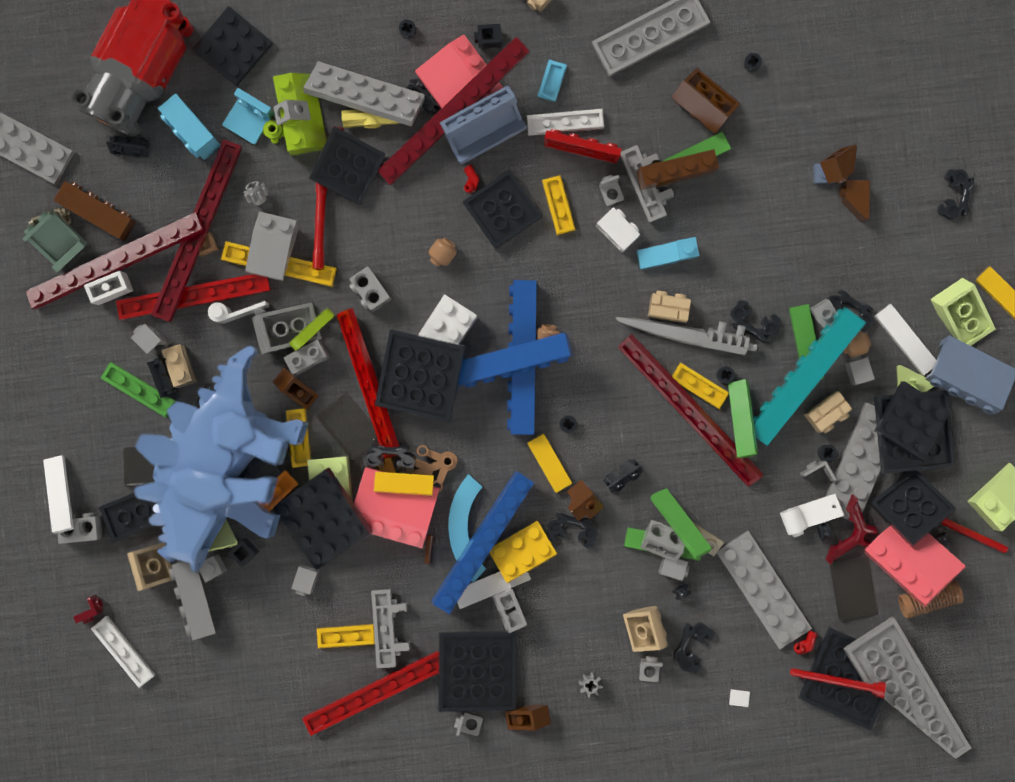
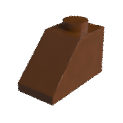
[820,144,857,184]
[839,180,870,222]
[272,368,319,410]
[505,704,551,731]

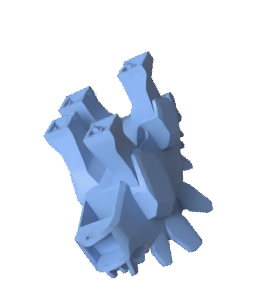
[135,346,309,573]

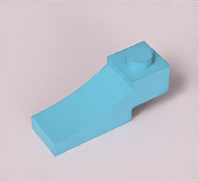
[637,237,699,270]

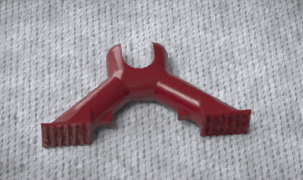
[825,494,878,565]

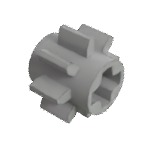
[244,181,269,205]
[578,672,603,697]

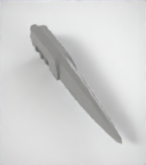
[616,317,757,355]

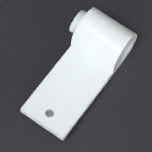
[208,301,270,324]
[780,493,844,537]

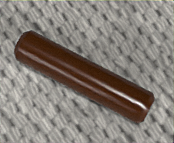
[424,535,433,564]

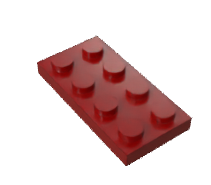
[544,129,622,164]

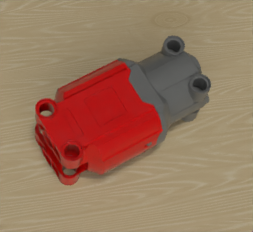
[72,0,193,137]

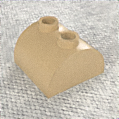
[127,542,172,591]
[623,606,668,652]

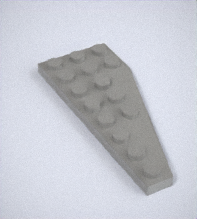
[844,617,971,759]

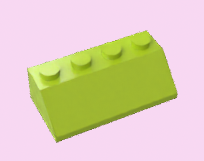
[273,73,327,156]

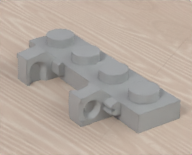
[620,145,674,223]
[371,589,411,668]

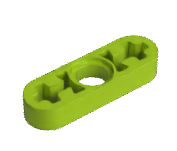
[289,307,335,351]

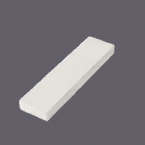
[527,109,604,136]
[874,304,936,376]
[43,455,74,534]
[457,571,531,609]
[91,616,156,688]

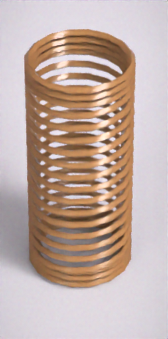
[898,579,964,619]

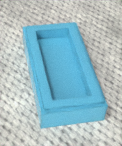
[538,60,567,103]

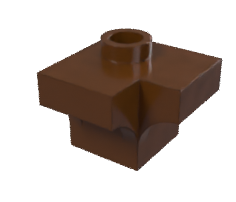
[567,480,604,521]

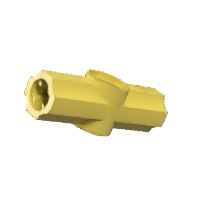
[342,109,399,129]

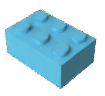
[158,93,221,161]

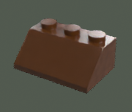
[671,68,741,133]

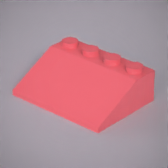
[415,35,503,108]
[354,467,440,548]
[865,526,966,608]

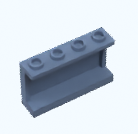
[440,86,527,164]
[925,335,1015,414]

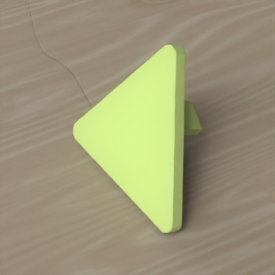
[896,365,934,392]
[208,520,238,552]

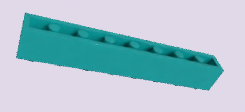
[753,307,866,446]

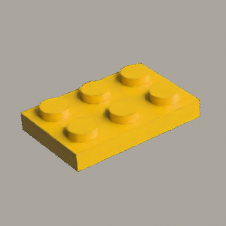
[489,521,557,584]

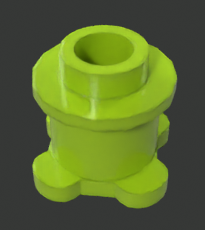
[263,120,285,144]

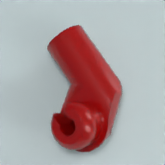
[463,165,480,193]
[794,630,818,655]

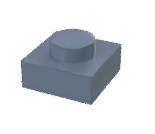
[813,164,834,184]

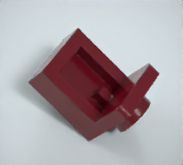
[73,595,103,624]

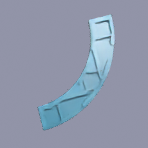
[448,474,486,583]

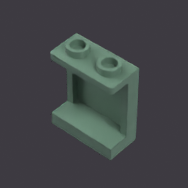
[22,210,87,272]

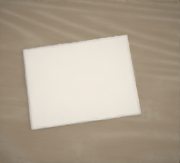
[729,689,750,707]

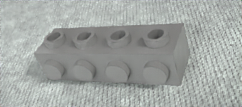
[169,561,216,641]

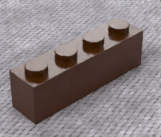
[636,149,719,191]
[53,181,136,242]

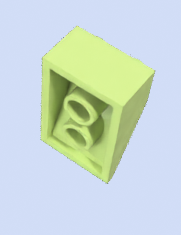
[930,278,996,346]
[307,456,353,501]
[967,463,1015,531]

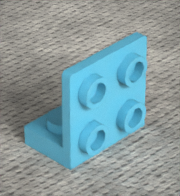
[223,88,275,145]

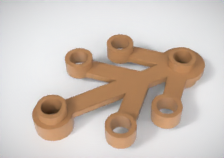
[399,445,457,492]

